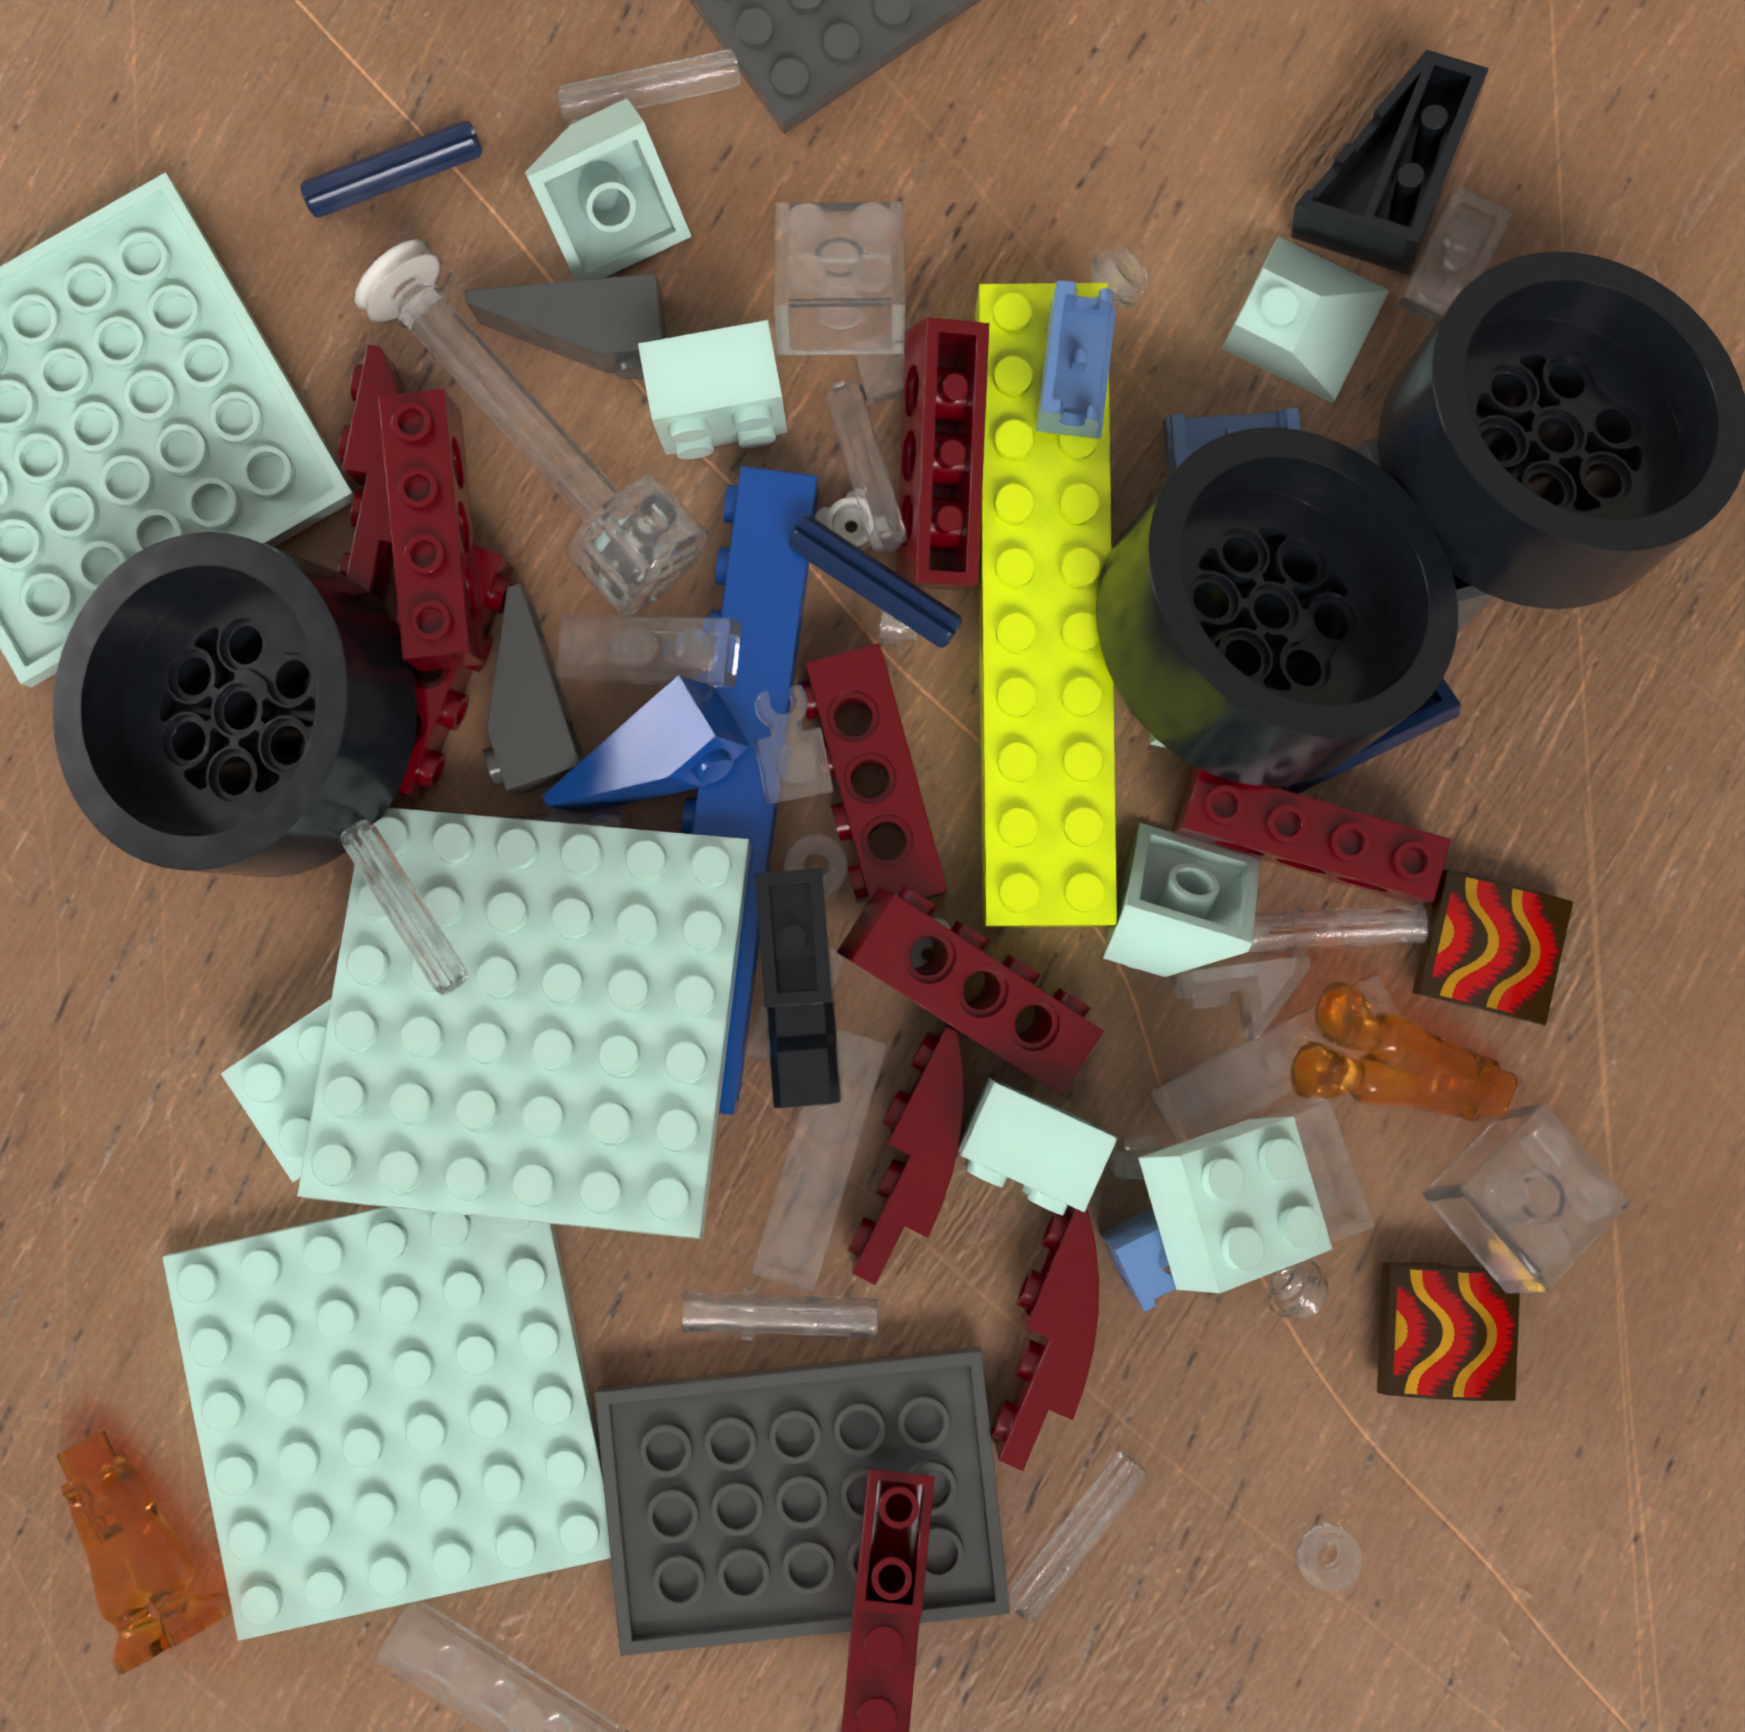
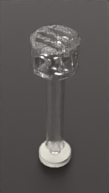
[354,239,709,616]

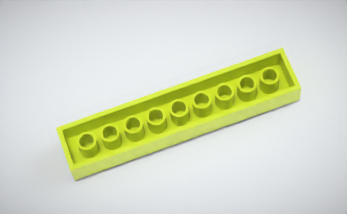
[975,283,1117,928]

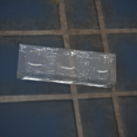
[556,615,742,687]

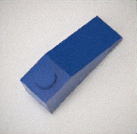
[542,675,750,814]

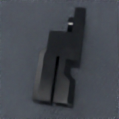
[755,868,842,1108]

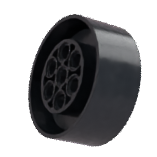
[1378,252,1745,609]
[1096,428,1458,786]
[52,532,417,877]

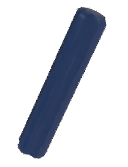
[300,120,482,218]
[788,516,962,648]

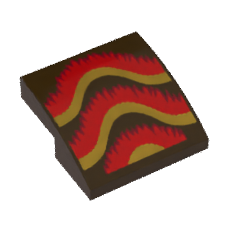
[1412,870,1573,1025]
[1377,1262,1521,1401]

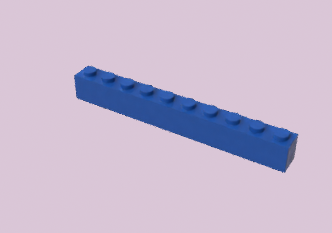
[682,466,819,1115]

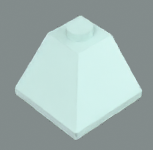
[525,98,692,280]
[1221,236,1390,403]
[1103,823,1260,977]

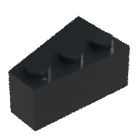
[1291,50,1489,276]

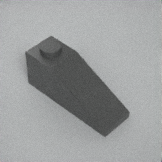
[465,273,666,379]
[483,583,585,795]

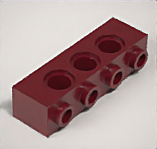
[896,317,990,590]
[378,389,486,671]
[393,545,516,800]
[797,643,948,903]
[1171,767,1451,904]
[837,886,1104,1097]

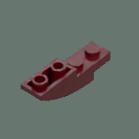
[338,345,407,609]
[847,1025,964,1285]
[990,1205,1099,1471]
[840,1469,935,1732]

